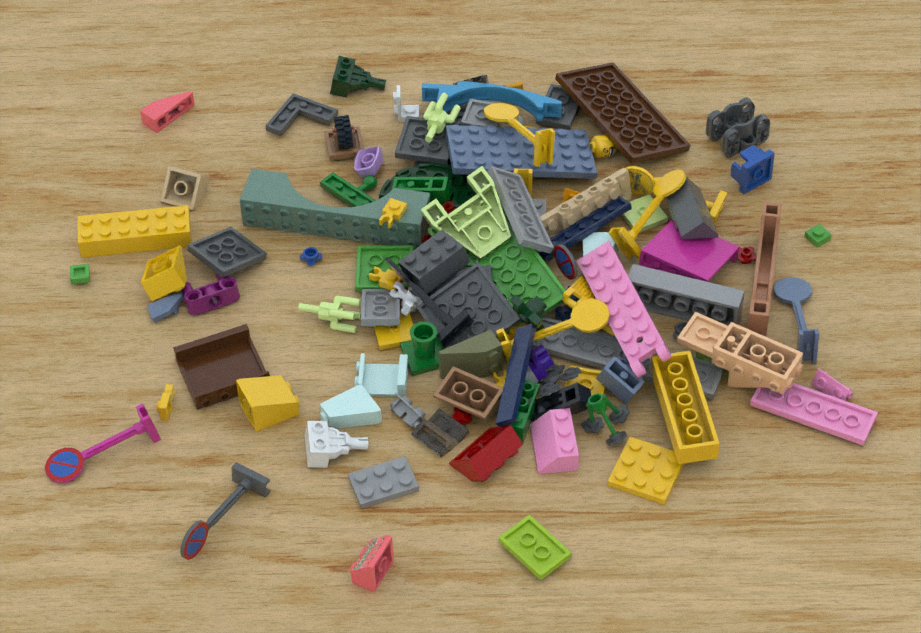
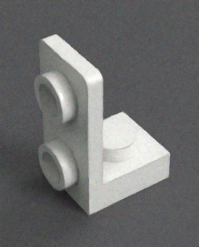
[393,85,419,123]

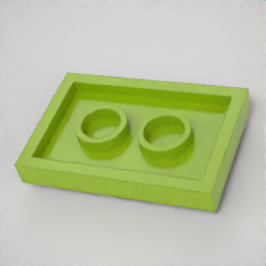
[498,515,572,581]

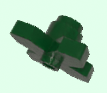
[510,294,547,332]

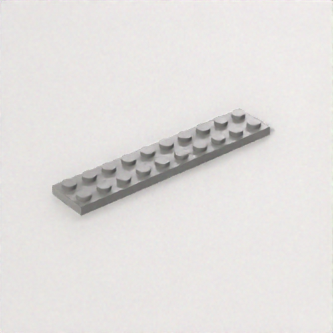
[532,317,724,399]

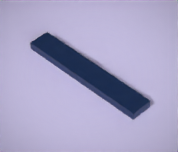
[535,196,632,262]
[496,324,536,427]

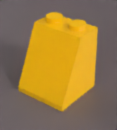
[236,375,300,432]

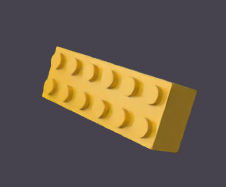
[78,205,192,258]
[650,351,720,464]

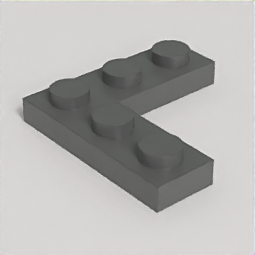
[266,93,338,136]

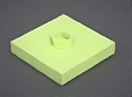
[621,194,668,233]

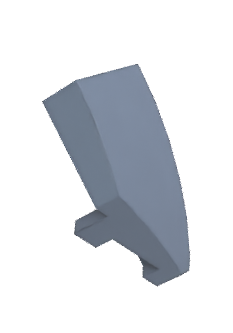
[147,293,184,323]

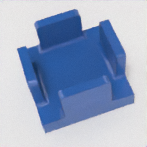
[730,145,775,194]

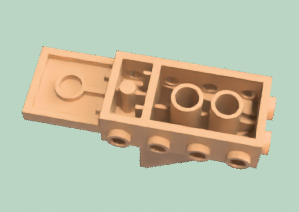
[677,312,804,394]

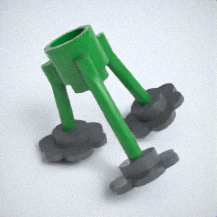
[581,393,630,446]

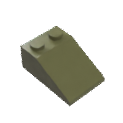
[439,329,502,379]

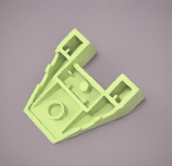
[421,166,511,259]

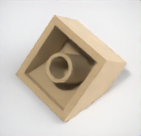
[160,166,210,210]

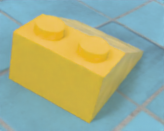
[141,245,187,301]

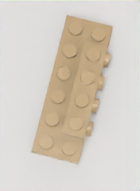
[540,168,632,238]

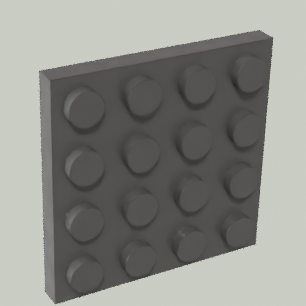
[416,262,521,348]

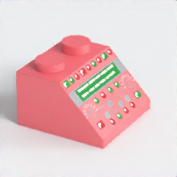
[350,535,394,592]

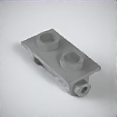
[390,393,429,430]

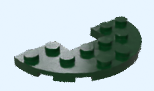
[379,163,476,209]

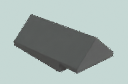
[666,177,718,239]

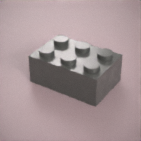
[398,229,470,294]

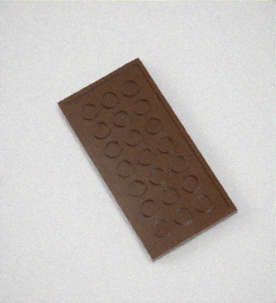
[555,62,691,164]

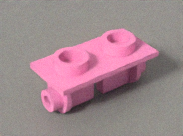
[811,369,853,401]

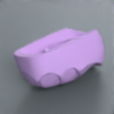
[354,146,384,178]

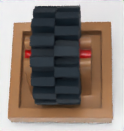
[324,115,364,161]

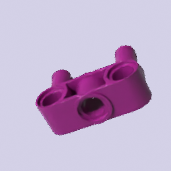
[181,273,240,315]

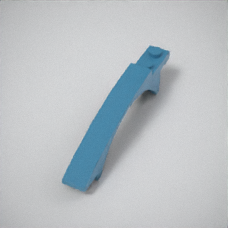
[422,81,562,121]

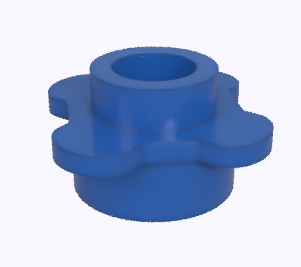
[300,247,322,266]

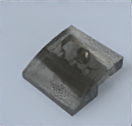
[411,409,470,457]

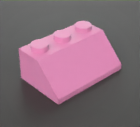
[530,408,579,474]

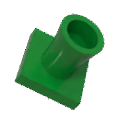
[400,322,444,376]

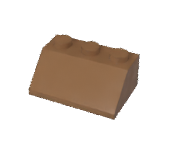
[433,366,503,420]

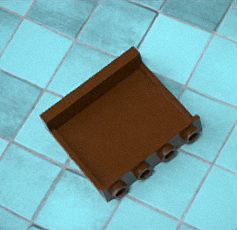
[173,324,270,410]

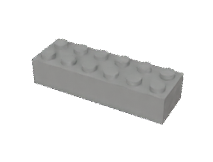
[628,264,744,326]

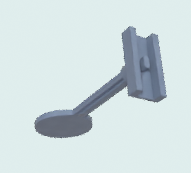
[774,277,819,364]

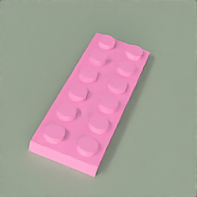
[750,383,878,446]

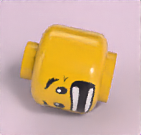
[589,135,617,159]

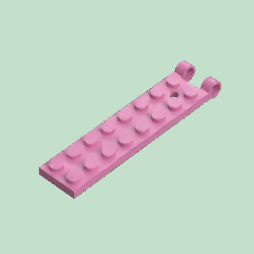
[577,241,672,378]

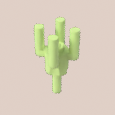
[423,93,461,142]
[298,295,361,333]

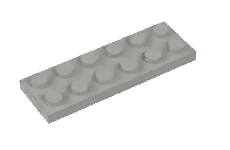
[487,166,554,253]

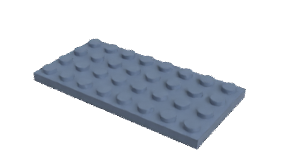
[445,124,597,179]

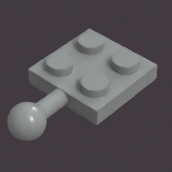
[461,98,524,127]

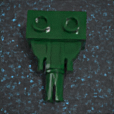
[330,56,386,98]

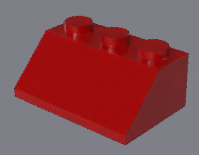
[449,425,523,482]

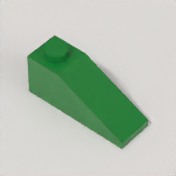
[392,177,452,205]

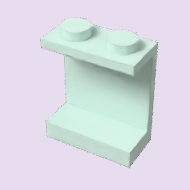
[355,353,409,397]

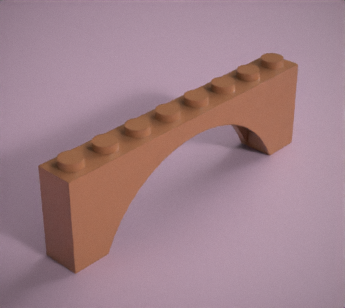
[748,202,782,337]

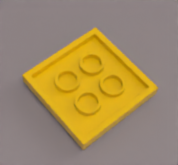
[607,437,685,505]

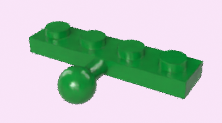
[320,172,377,207]

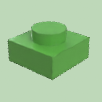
[805,224,832,247]
[70,264,90,284]

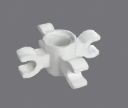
[389,281,423,316]

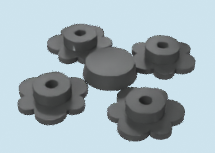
[537,364,582,397]

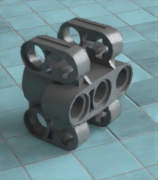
[706,97,770,157]

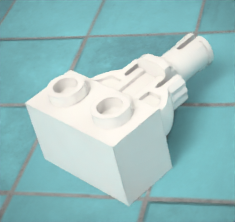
[304,421,368,468]

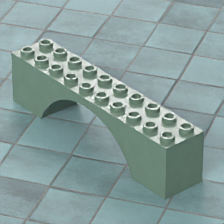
[240,169,431,249]

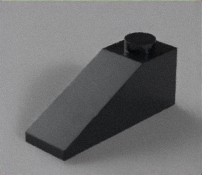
[531,382,591,422]

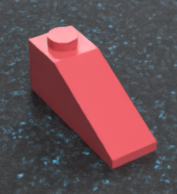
[140,91,195,133]

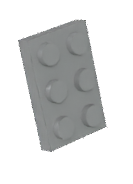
[361,289,400,327]
[348,456,419,509]

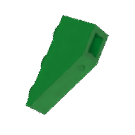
[509,381,540,444]

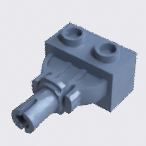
[596,356,647,404]

